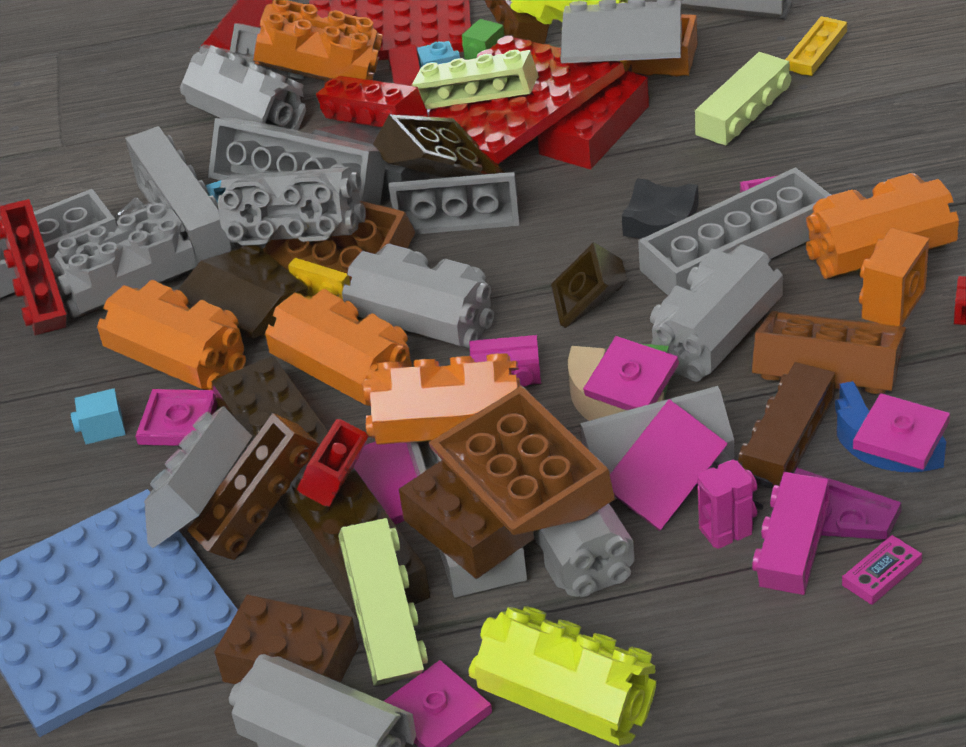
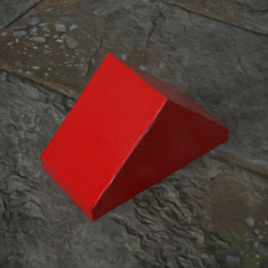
[388,44,420,86]

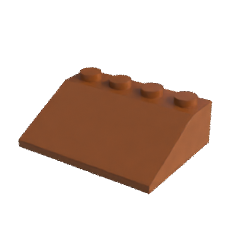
[263,201,415,283]
[752,311,906,394]
[429,386,615,535]

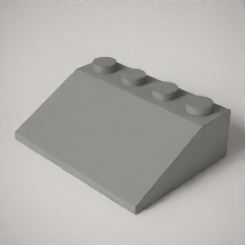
[561,0,682,63]

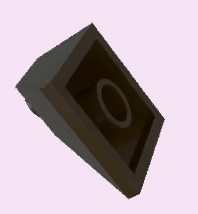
[551,242,628,328]

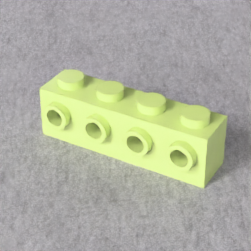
[412,50,538,109]
[695,52,791,146]
[338,518,428,686]

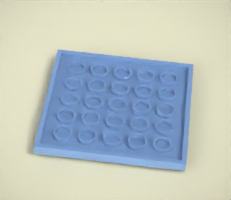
[0,489,238,737]

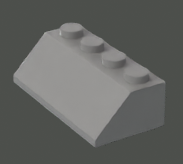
[389,172,520,235]
[580,386,734,499]
[144,406,252,548]

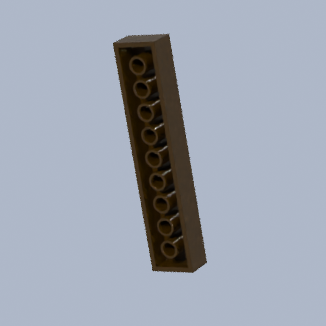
[211,356,430,620]

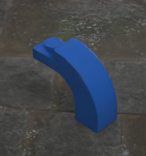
[835,381,946,472]

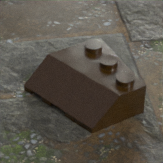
[373,114,505,178]
[178,245,308,339]

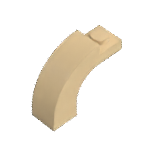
[568,346,664,421]

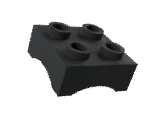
[622,178,699,239]

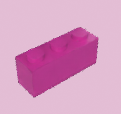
[752,472,830,595]

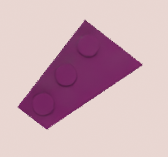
[770,468,902,539]

